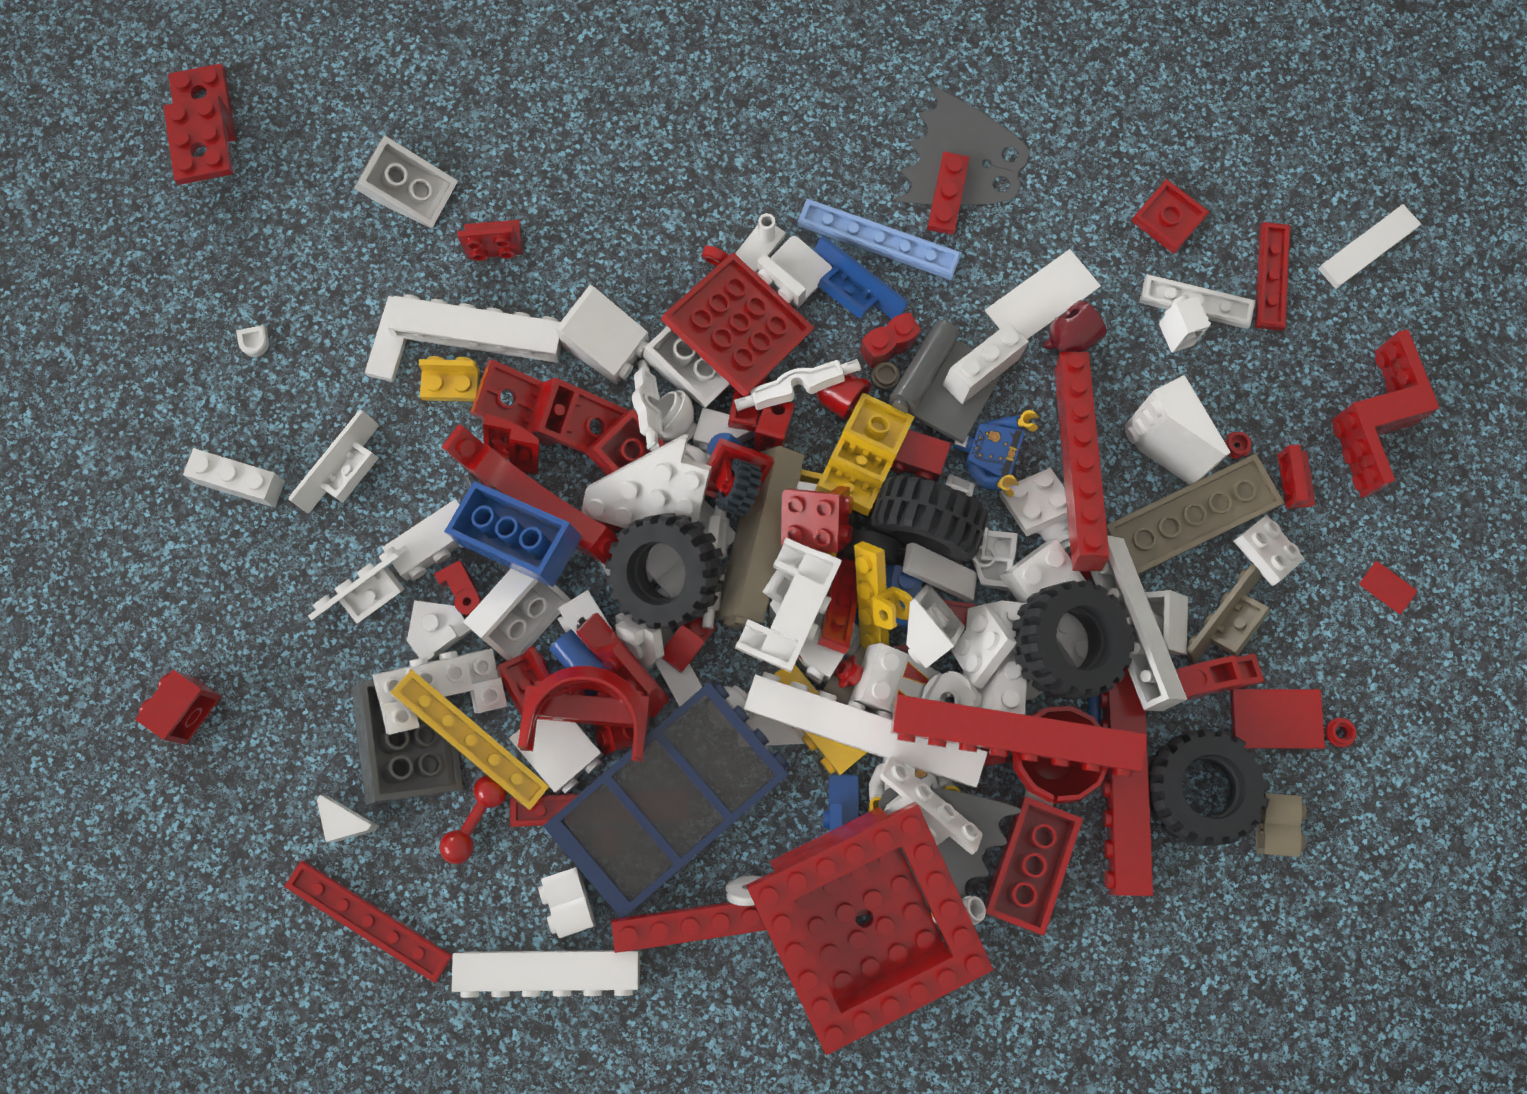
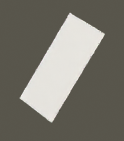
[985,249,1101,339]

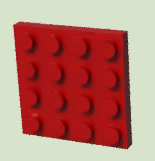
[661,252,815,397]

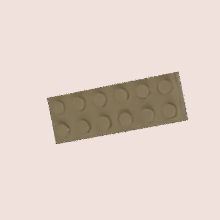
[1106,453,1284,575]

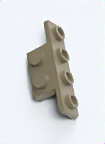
[1186,563,1270,664]

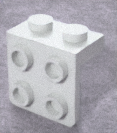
[757,236,832,309]

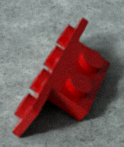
[576,613,669,718]

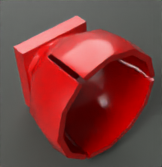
[1008,706,1108,804]

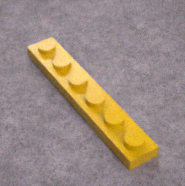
[390,669,549,810]

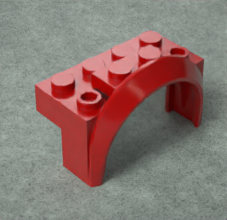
[518,666,651,762]

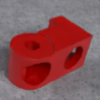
[434,560,482,617]

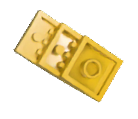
[815,393,915,516]

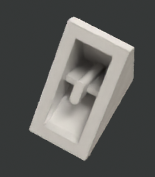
[317,795,378,842]

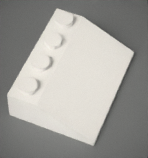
[1125,375,1231,485]

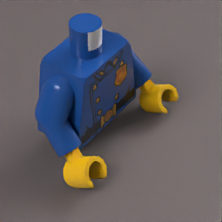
[953,410,1039,497]

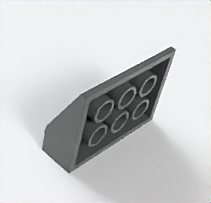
[352,680,463,806]

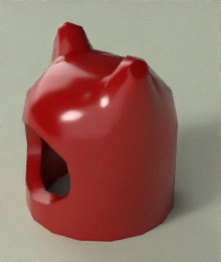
[816,364,872,421]

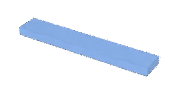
[797,199,962,280]

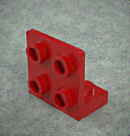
[458,220,523,261]

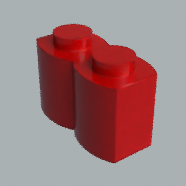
[860,313,921,368]

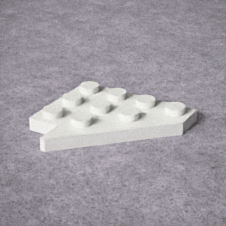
[581,434,712,529]

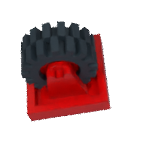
[705,438,774,517]

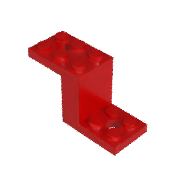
[1332,329,1440,498]

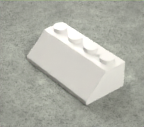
[963,600,1028,715]

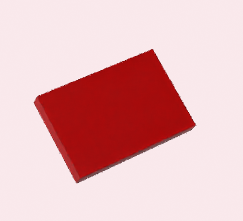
[1230,689,1325,749]

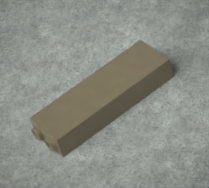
[715,446,805,629]

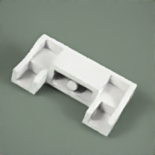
[735,537,842,673]
[372,649,507,735]

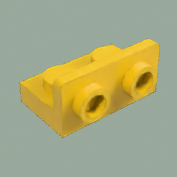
[419,356,480,402]

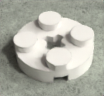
[922,671,982,707]

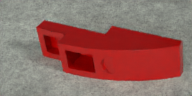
[1176,653,1265,702]

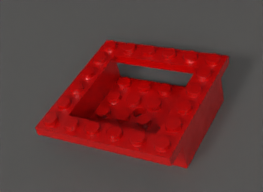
[746,802,994,1055]

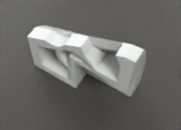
[972,528,1018,591]

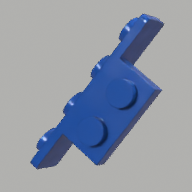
[814,236,909,319]
[823,775,859,832]

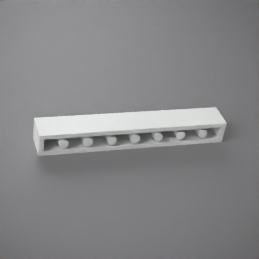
[744,672,988,788]

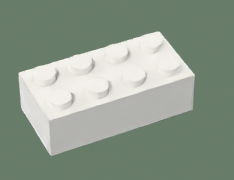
[1000,539,1088,668]

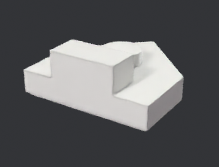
[407,600,472,662]
[615,613,664,672]

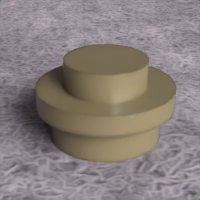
[872,362,900,390]

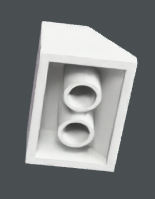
[463,569,571,661]
[906,583,966,668]

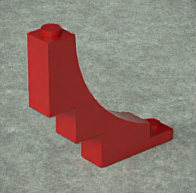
[441,424,619,565]

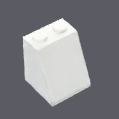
[556,285,650,385]

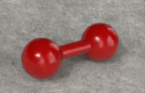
[439,775,507,864]

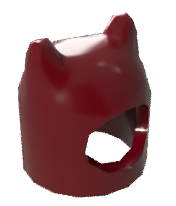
[1043,300,1107,352]

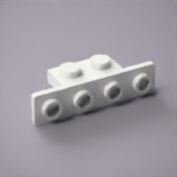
[289,410,379,513]
[308,545,408,623]
[879,757,982,855]

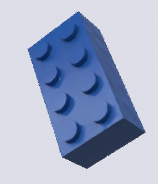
[444,481,582,587]

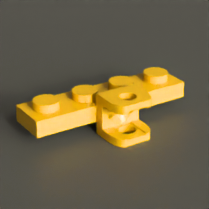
[854,541,913,649]

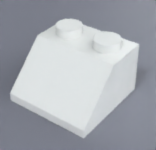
[1145,590,1188,655]

